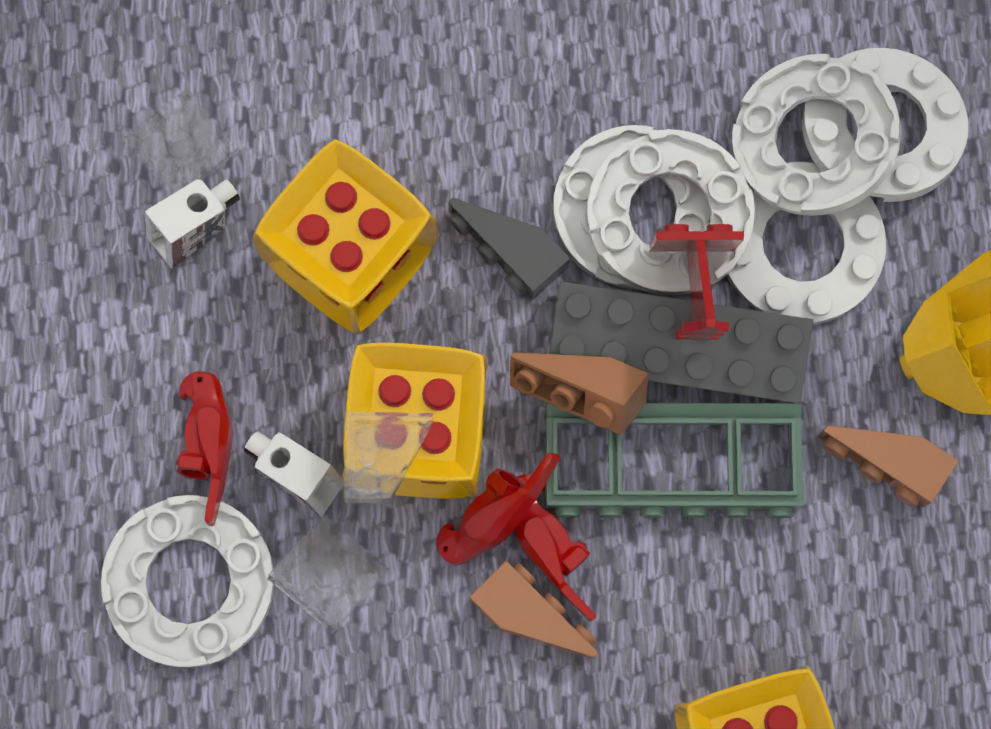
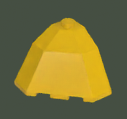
[899,250,991,415]

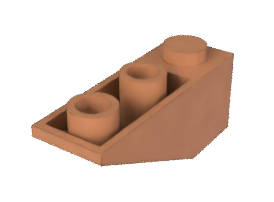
[510,352,649,435]
[818,425,959,508]
[469,561,598,659]

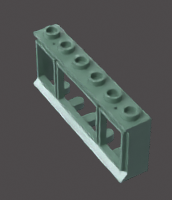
[545,403,804,518]

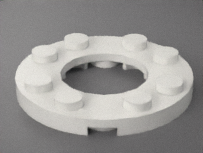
[802,48,968,202]
[732,54,901,216]
[553,125,711,289]
[586,129,755,296]
[726,162,886,325]
[101,495,275,668]

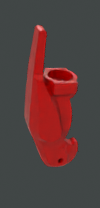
[176,371,234,526]
[436,453,560,565]
[514,474,596,621]

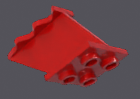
[649,224,744,340]

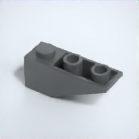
[448,198,570,300]

